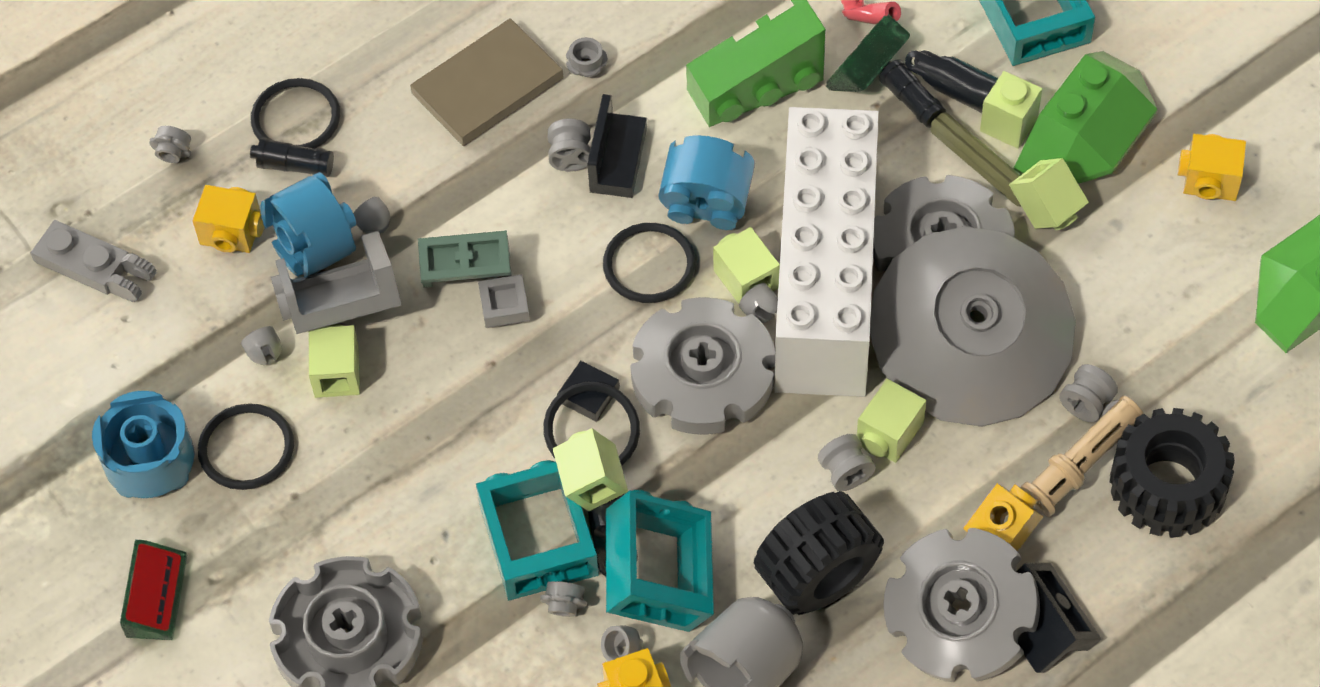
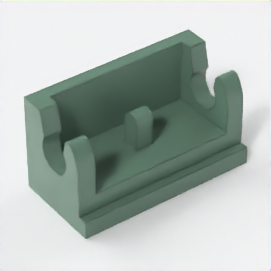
[418,230,512,287]

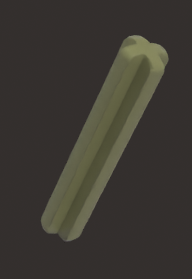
[930,112,1021,207]

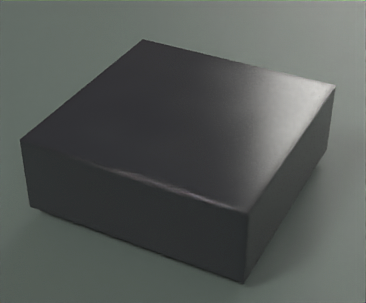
[557,360,620,422]

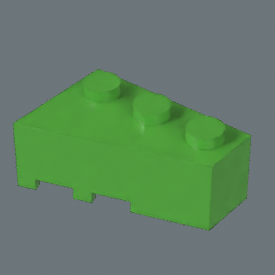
[686,0,826,127]

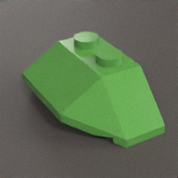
[1013,51,1157,184]
[1255,215,1320,353]

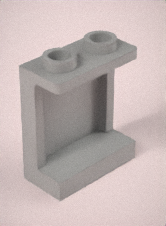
[271,231,402,334]

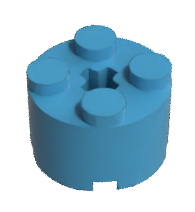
[658,135,755,230]
[260,172,356,278]
[92,391,195,498]

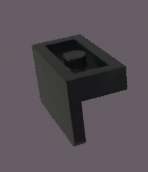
[587,94,647,198]
[1016,563,1101,673]

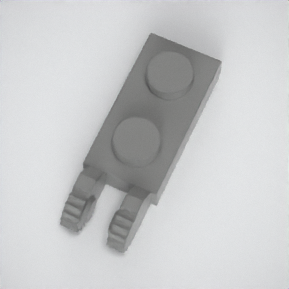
[30,220,157,302]

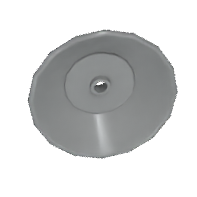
[870,226,1076,427]

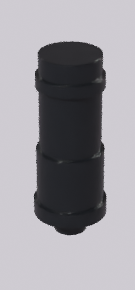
[879,59,946,128]
[250,137,334,177]

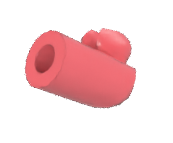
[841,0,901,24]

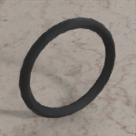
[251,78,340,149]
[603,223,696,303]
[543,382,640,466]
[198,403,294,490]

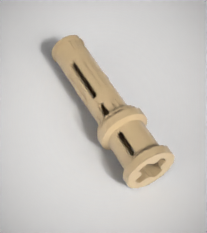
[1020,396,1144,517]

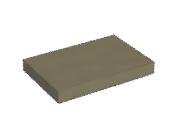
[410,18,564,146]

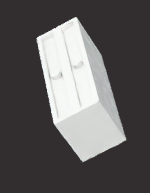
[775,107,879,397]

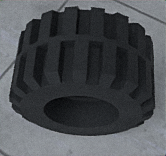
[1109,408,1235,538]
[753,491,884,615]

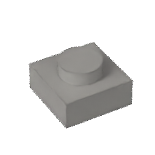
[478,274,530,328]

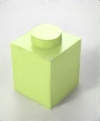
[980,71,1043,149]
[1009,158,1089,230]
[713,227,780,304]
[309,324,360,398]
[857,379,927,463]
[553,428,628,511]

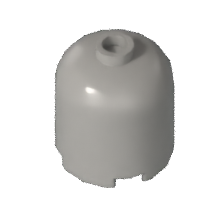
[680,597,803,687]

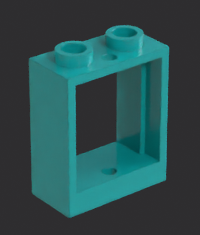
[979,0,1095,66]
[476,460,599,601]
[606,490,714,632]

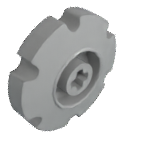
[873,175,1015,272]
[630,297,775,435]
[884,528,1040,682]
[269,556,423,687]

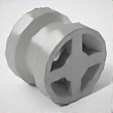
[548,119,591,172]
[1060,364,1118,422]
[818,434,876,491]

